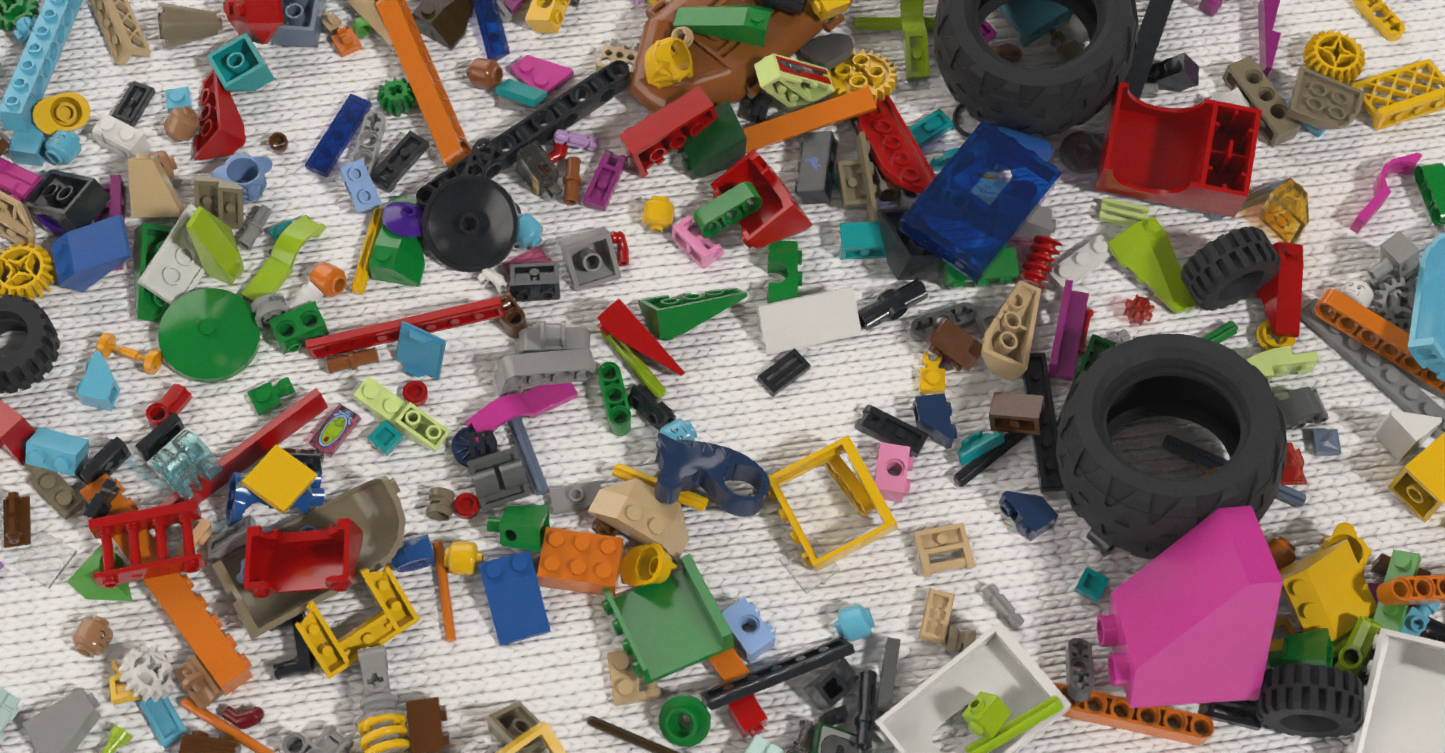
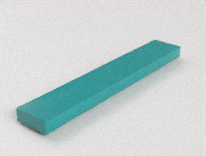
[833,108,954,192]

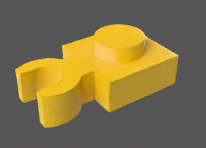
[919,352,945,394]
[109,659,141,705]

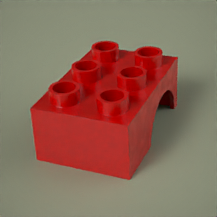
[1094,82,1262,218]

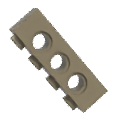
[1222,56,1301,147]

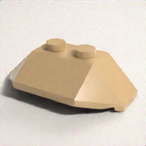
[0,191,36,246]
[587,478,689,563]

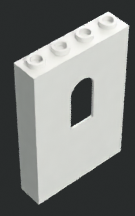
[875,621,1071,753]

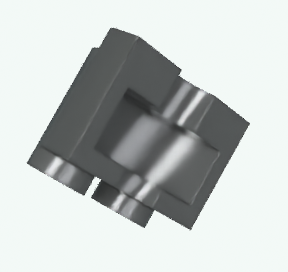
[1279,387,1329,430]

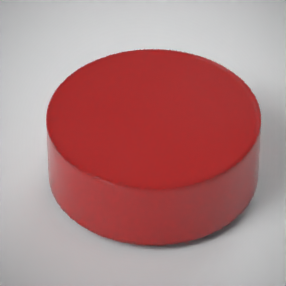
[402,380,428,407]
[453,493,480,520]

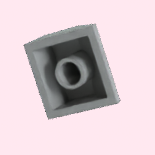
[558,226,622,292]

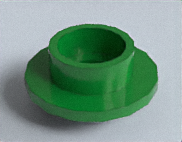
[658,694,711,747]

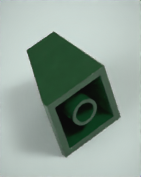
[675,101,747,180]

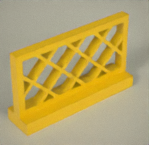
[1350,59,1445,131]

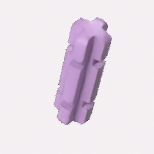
[554,129,599,151]

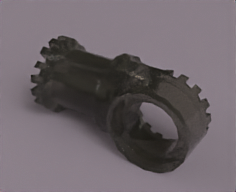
[785,720,816,753]

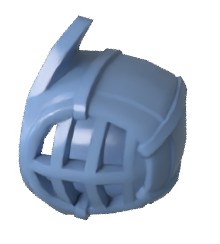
[210,153,273,204]

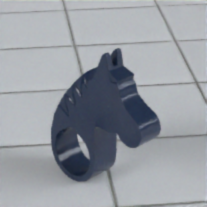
[654,433,770,517]

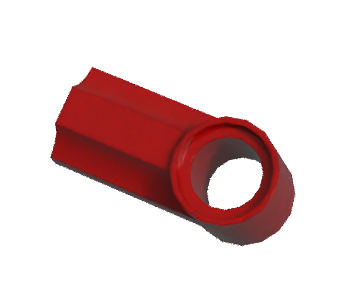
[145,383,193,430]

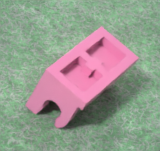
[672,215,724,269]

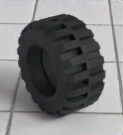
[1181,226,1281,311]
[0,295,60,394]
[1256,663,1364,738]

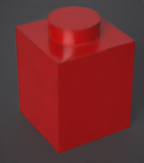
[727,694,768,739]

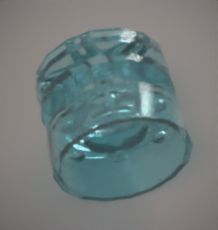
[151,430,223,500]

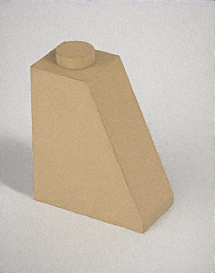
[127,153,185,218]

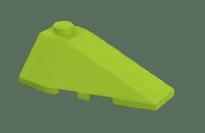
[186,206,244,286]
[1107,217,1196,314]

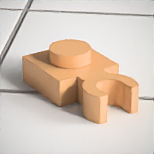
[175,518,212,558]

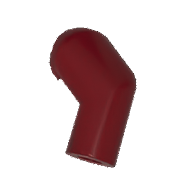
[222,706,264,730]

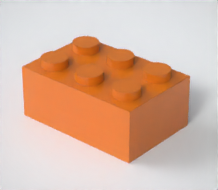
[537,527,624,597]

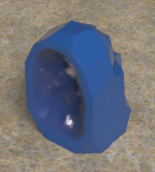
[391,534,435,573]

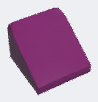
[1198,0,1223,17]

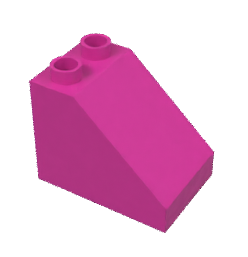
[1097,506,1283,708]

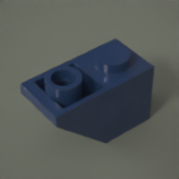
[912,393,957,449]
[999,491,1059,541]

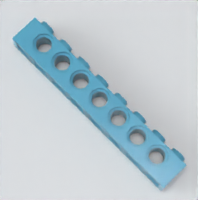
[0,0,83,132]

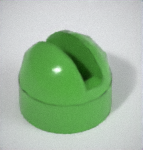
[352,17,372,37]

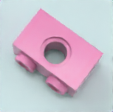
[874,442,914,503]

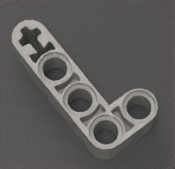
[494,348,598,397]

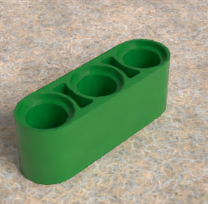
[1414,163,1445,226]
[693,182,763,238]
[598,361,631,436]

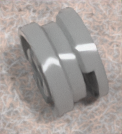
[251,293,289,329]

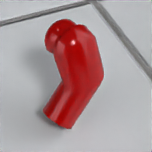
[542,138,568,167]
[610,231,629,266]

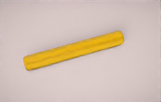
[351,208,383,295]
[612,463,708,512]

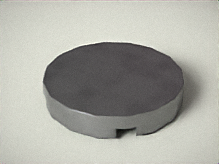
[1059,131,1103,174]

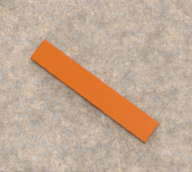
[743,86,877,154]

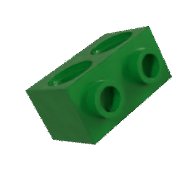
[268,301,329,355]

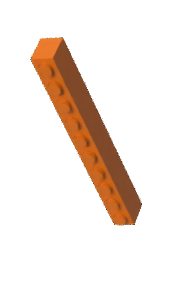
[80,473,253,695]

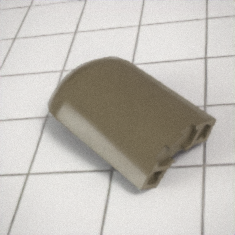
[211,475,406,640]

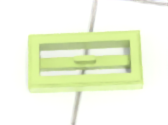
[1098,197,1150,228]

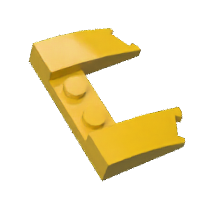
[295,565,420,679]

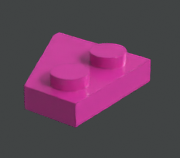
[510,55,574,96]

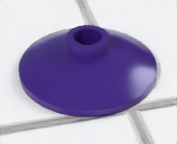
[382,201,424,238]

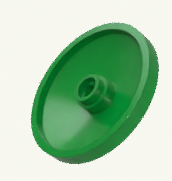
[158,288,261,383]

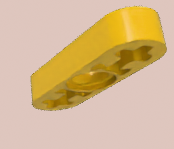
[1353,0,1405,42]
[824,456,876,517]

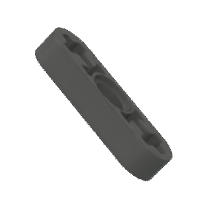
[910,302,977,342]
[876,637,901,713]
[1066,638,1094,702]

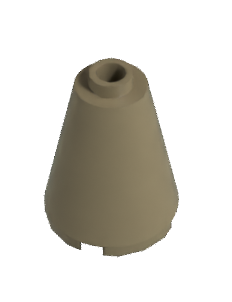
[158,2,223,49]

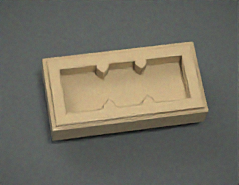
[918,588,955,645]

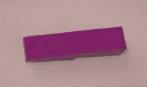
[1258,0,1281,77]

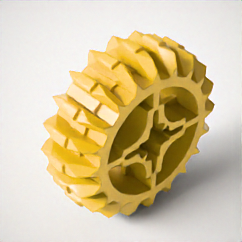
[1302,29,1366,84]
[0,241,57,301]

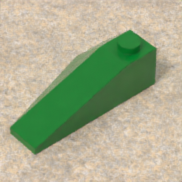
[673,4,773,47]
[368,196,425,287]
[133,223,173,323]
[638,288,747,341]

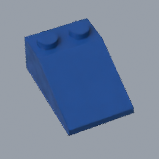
[51,214,132,292]
[478,550,551,646]

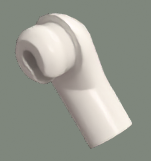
[477,268,509,293]

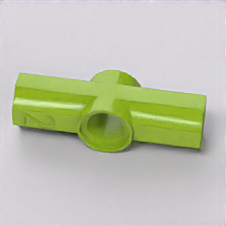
[1335,615,1383,677]

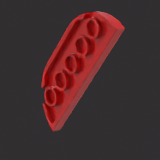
[857,95,942,195]

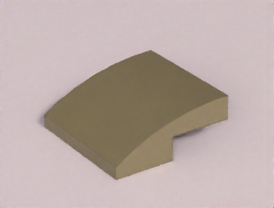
[194,175,244,229]

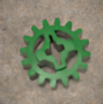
[0,0,40,32]

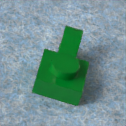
[247,377,295,416]

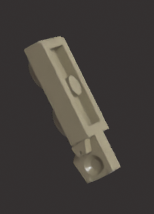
[23,463,86,520]

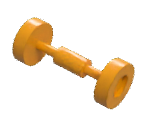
[96,332,163,375]

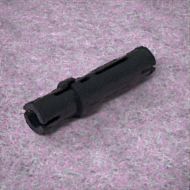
[854,670,877,751]

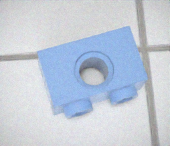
[338,159,381,213]
[721,597,776,664]

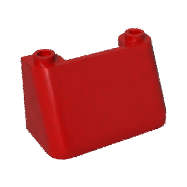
[710,149,813,249]
[243,518,363,598]

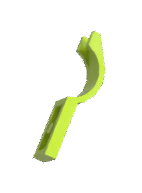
[900,0,930,79]
[241,214,326,303]

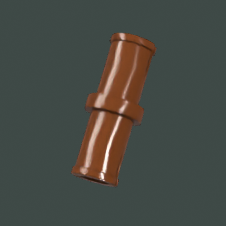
[563,157,582,206]
[326,347,379,374]

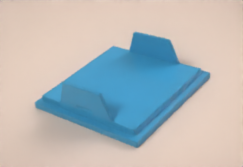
[395,321,446,380]

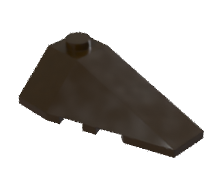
[412,0,477,50]

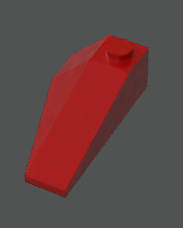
[193,69,246,161]
[1255,242,1304,338]
[597,298,685,376]

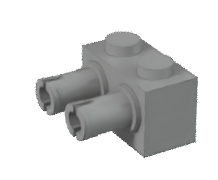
[1368,231,1420,291]

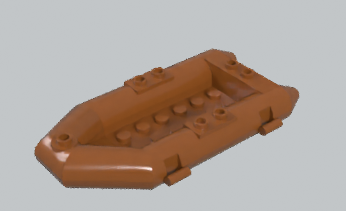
[629,0,853,114]

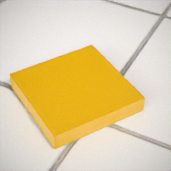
[242,444,318,515]

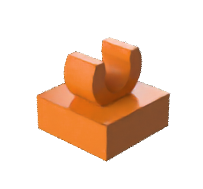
[330,26,362,58]

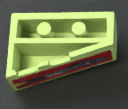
[754,53,835,107]

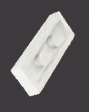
[1046,235,1114,292]

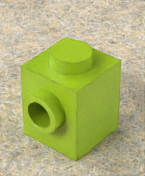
[962,691,1012,738]

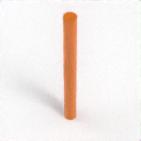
[433,541,456,642]
[180,697,275,753]

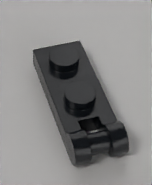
[370,130,430,193]
[855,405,929,458]

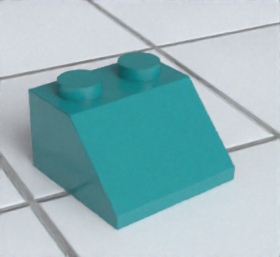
[206,32,275,91]

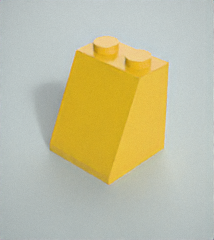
[1387,432,1445,522]

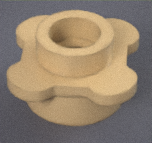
[321,10,342,33]

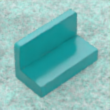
[839,222,886,260]

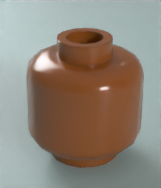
[467,58,503,89]

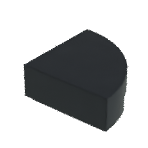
[818,704,849,726]

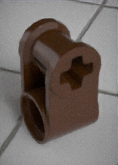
[494,290,527,339]

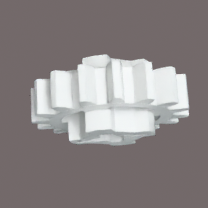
[118,645,178,702]

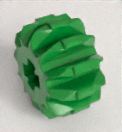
[377,76,417,117]

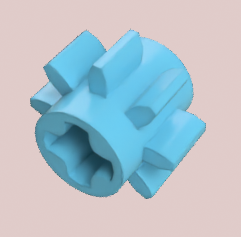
[13,17,37,45]

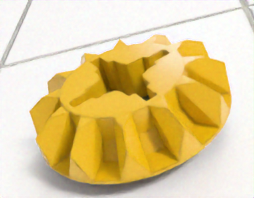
[1256,320,1295,350]

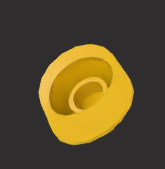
[32,92,91,135]
[621,543,677,586]

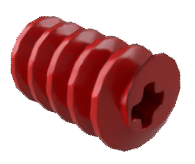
[1019,235,1063,290]

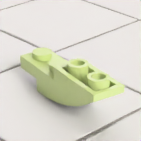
[1246,346,1319,382]
[353,376,451,452]

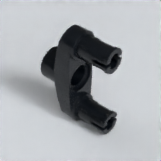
[269,611,315,681]

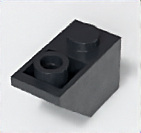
[1145,52,1199,92]
[804,657,859,710]

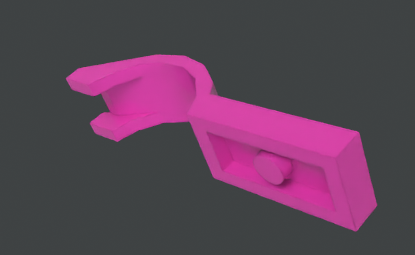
[1349,152,1423,234]
[466,383,578,444]

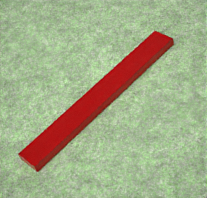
[305,296,506,360]
[156,388,328,528]

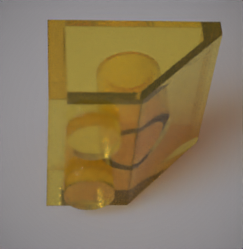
[1258,177,1309,244]

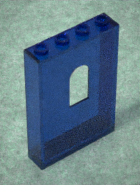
[898,119,1063,284]

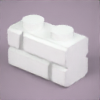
[92,114,151,159]

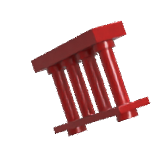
[88,500,207,589]

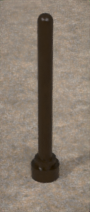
[850,116,897,202]
[587,716,680,753]

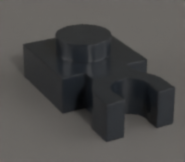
[83,478,121,523]

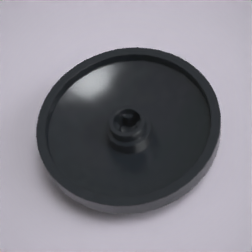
[422,175,520,272]

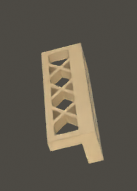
[88,0,151,66]

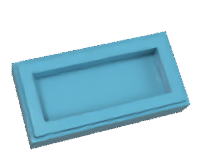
[138,696,189,749]

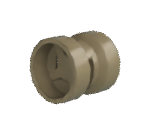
[426,487,455,521]
[945,626,976,653]

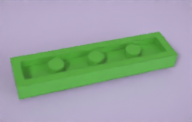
[1373,550,1421,632]

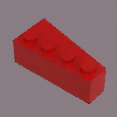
[619,86,718,179]
[0,399,35,466]

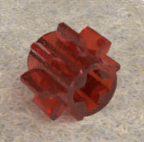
[1123,294,1155,326]

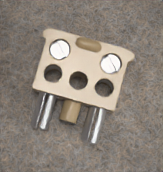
[596,38,639,83]

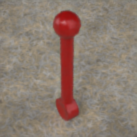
[1078,308,1094,354]

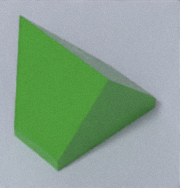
[67,544,133,601]

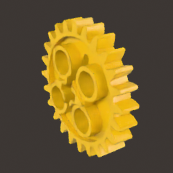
[828,49,897,104]

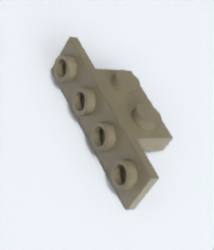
[836,132,880,222]

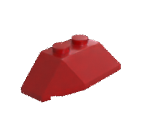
[223,0,284,45]

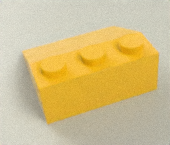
[1278,539,1377,641]

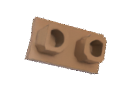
[173,655,224,710]

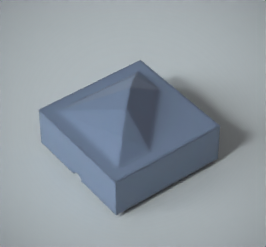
[1310,429,1342,456]

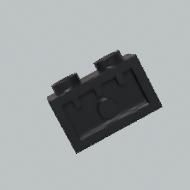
[510,262,560,302]
[76,436,132,485]

